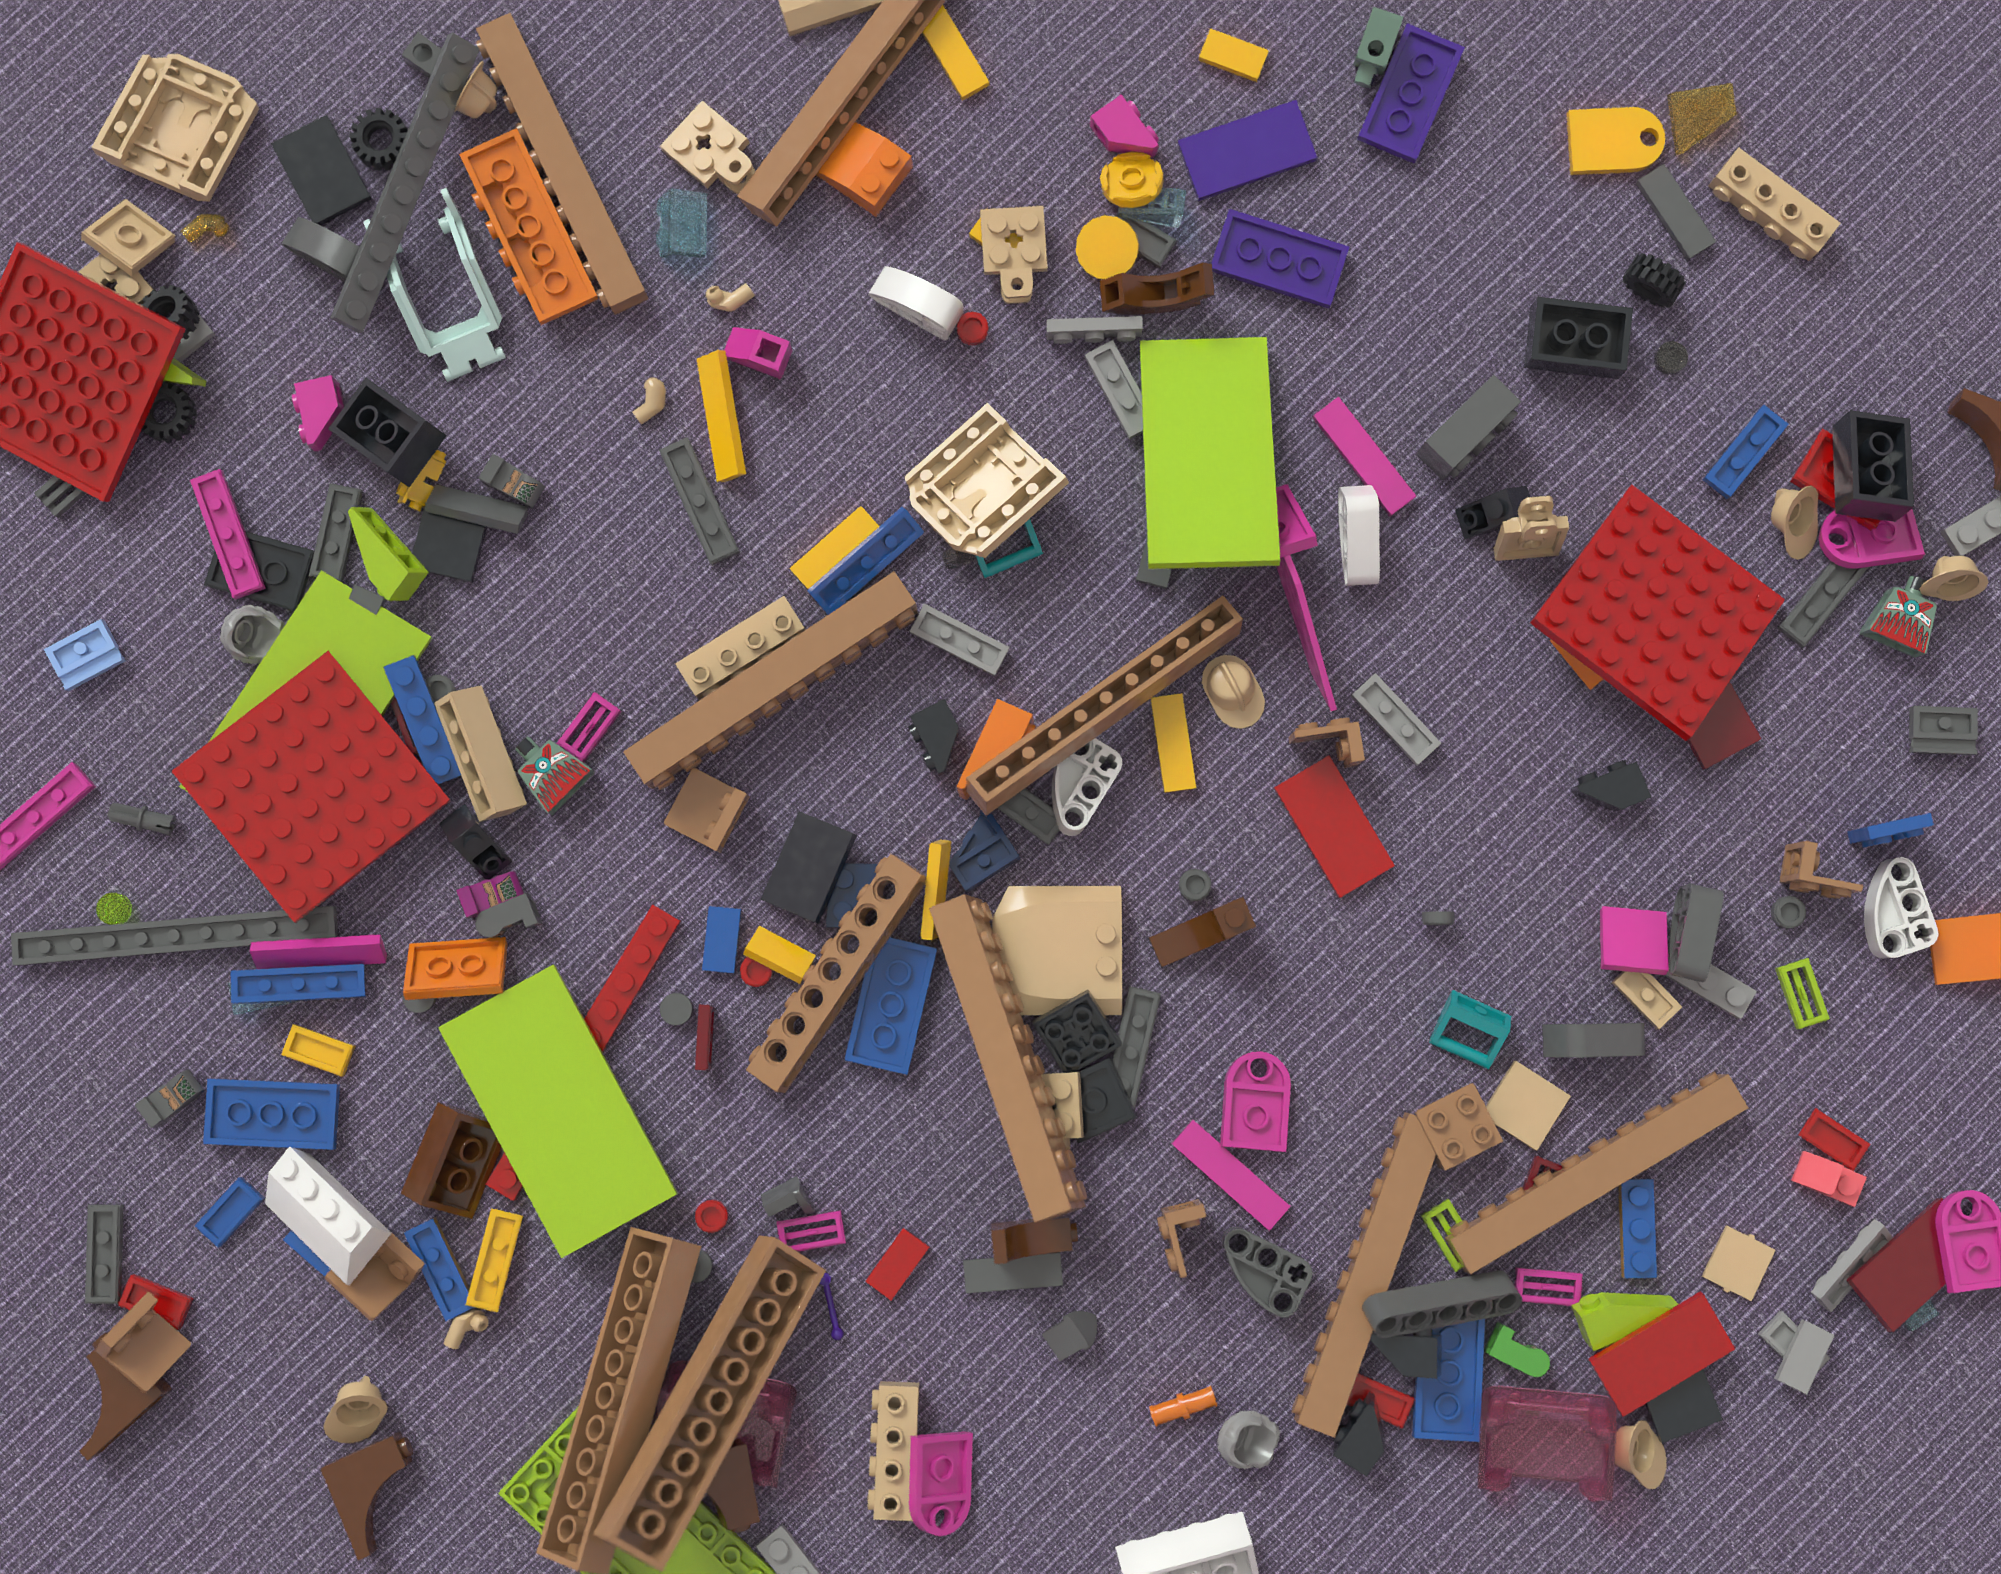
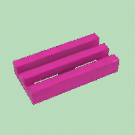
[557,692,622,763]
[776,1210,846,1252]
[1514,1267,1583,1306]

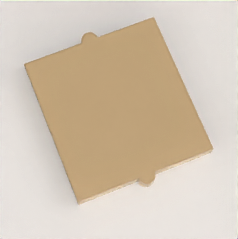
[1702,1225,1776,1301]

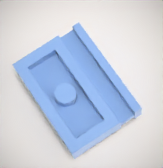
[44,619,126,691]

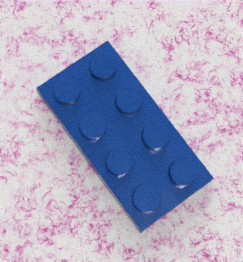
[844,938,937,1075]
[203,1078,340,1150]
[1412,1319,1485,1442]

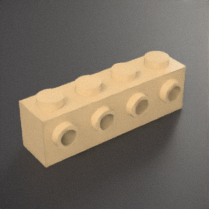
[1708,147,1840,261]
[675,596,805,700]
[434,685,527,822]
[868,1381,919,1521]

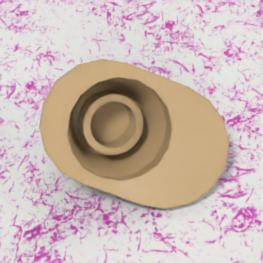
[454,61,497,119]
[1771,486,1818,560]
[1920,556,1988,601]
[1202,655,1265,729]
[324,1376,388,1443]
[1607,1421,1666,1489]

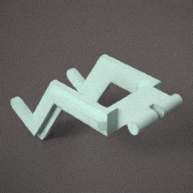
[363,187,506,382]

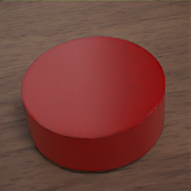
[957,312,988,345]
[740,957,773,987]
[695,1199,729,1233]

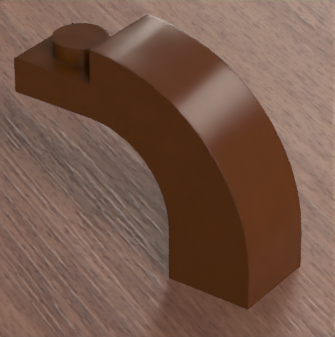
[1100,262,1215,315]

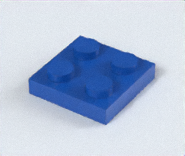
[1847,813,1934,848]

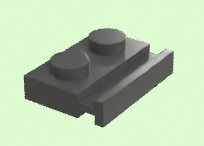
[1909,706,1978,756]

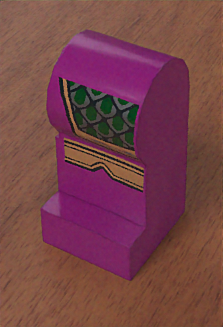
[456,871,524,919]

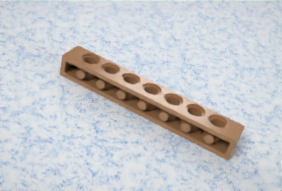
[746,853,926,1093]

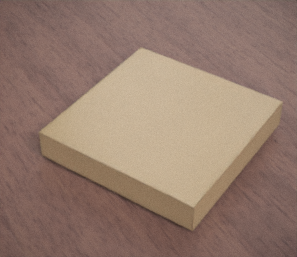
[81,199,175,276]
[1486,1061,1571,1151]

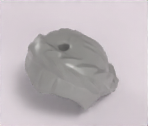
[220,605,286,664]
[1217,1411,1280,1469]

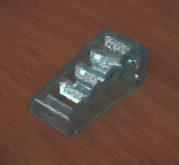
[1117,188,1186,228]

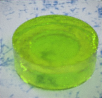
[96,893,132,925]

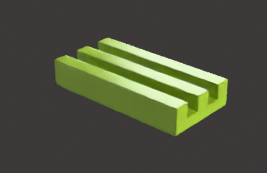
[1775,958,1830,1029]
[1420,1199,1462,1272]

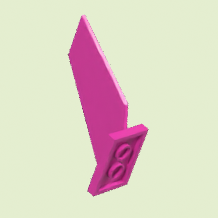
[1276,484,1337,711]

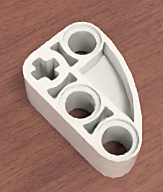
[868,266,963,340]
[1338,485,1380,586]
[1052,738,1122,836]
[1864,857,1938,959]

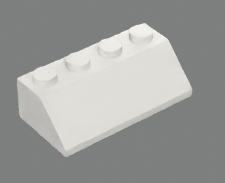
[265,1147,391,1285]
[1116,1512,1259,1574]

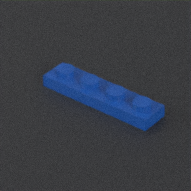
[807,507,925,615]
[383,655,461,784]
[231,964,366,1004]

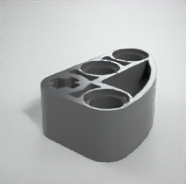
[281,217,359,283]
[1669,883,1724,983]
[1542,1023,1645,1057]
[1222,1226,1312,1318]

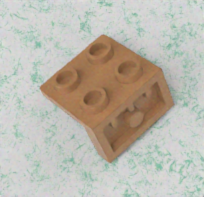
[1288,718,1365,768]
[664,768,750,853]
[1779,841,1863,899]
[1415,1083,1503,1171]
[1157,1199,1206,1278]
[325,1233,425,1321]
[95,1292,191,1393]

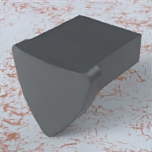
[761,1176,815,1217]
[1042,1311,1097,1361]

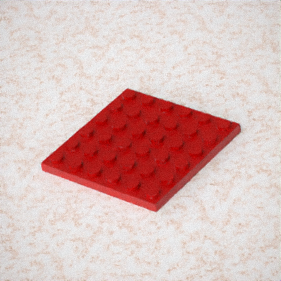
[0,242,186,502]
[1530,484,1785,741]
[171,651,451,923]

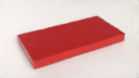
[1273,755,1395,899]
[1588,1291,1735,1417]

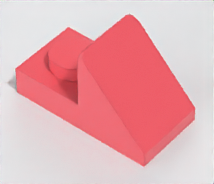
[1791,1151,1867,1207]

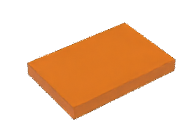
[403,937,508,1000]

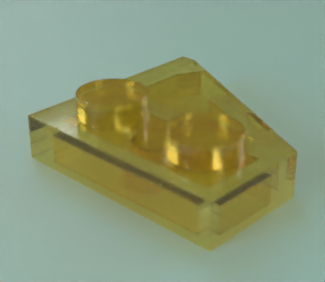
[1667,83,1737,156]

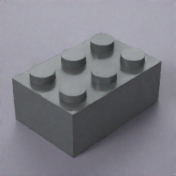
[1416,375,1521,481]

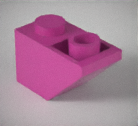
[1090,94,1159,158]
[724,327,793,379]
[292,375,344,451]

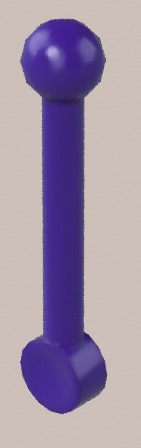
[820,1273,844,1340]

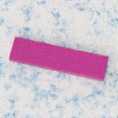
[1312,397,1416,517]
[190,469,266,600]
[0,762,96,870]
[250,935,387,969]
[1171,1119,1291,1231]

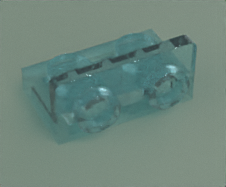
[656,188,707,258]

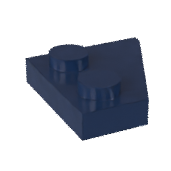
[949,810,1021,893]
[826,863,878,928]

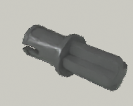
[108,803,176,836]

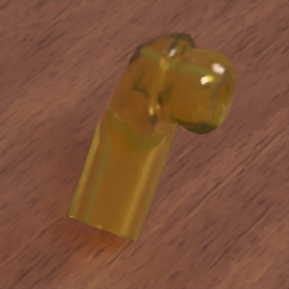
[180,214,229,243]

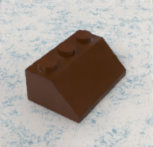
[401,1102,502,1219]

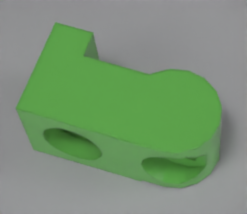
[1484,1322,1550,1377]

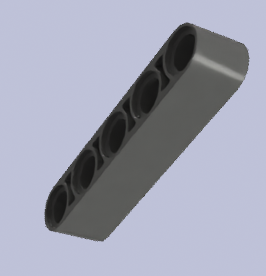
[1362,1270,1522,1338]

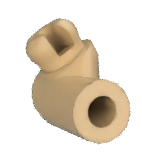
[706,283,755,312]
[632,377,666,425]
[444,1309,489,1349]

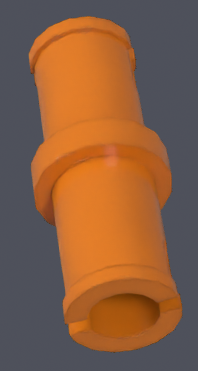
[1149,1385,1218,1427]

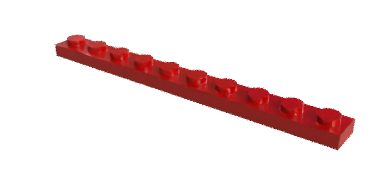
[485,904,681,1201]

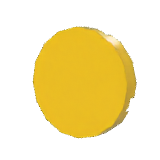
[1100,152,1164,208]
[1076,215,1139,279]

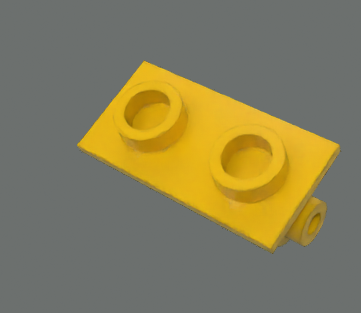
[396,450,447,512]

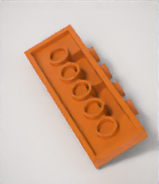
[459,128,598,325]

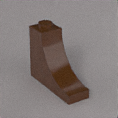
[1948,388,2001,491]
[1148,897,1256,967]
[991,1215,1078,1264]
[79,1332,172,1461]
[320,1431,413,1561]
[705,1438,760,1532]

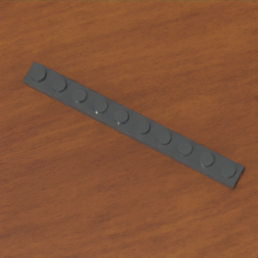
[330,33,480,333]
[11,906,338,966]

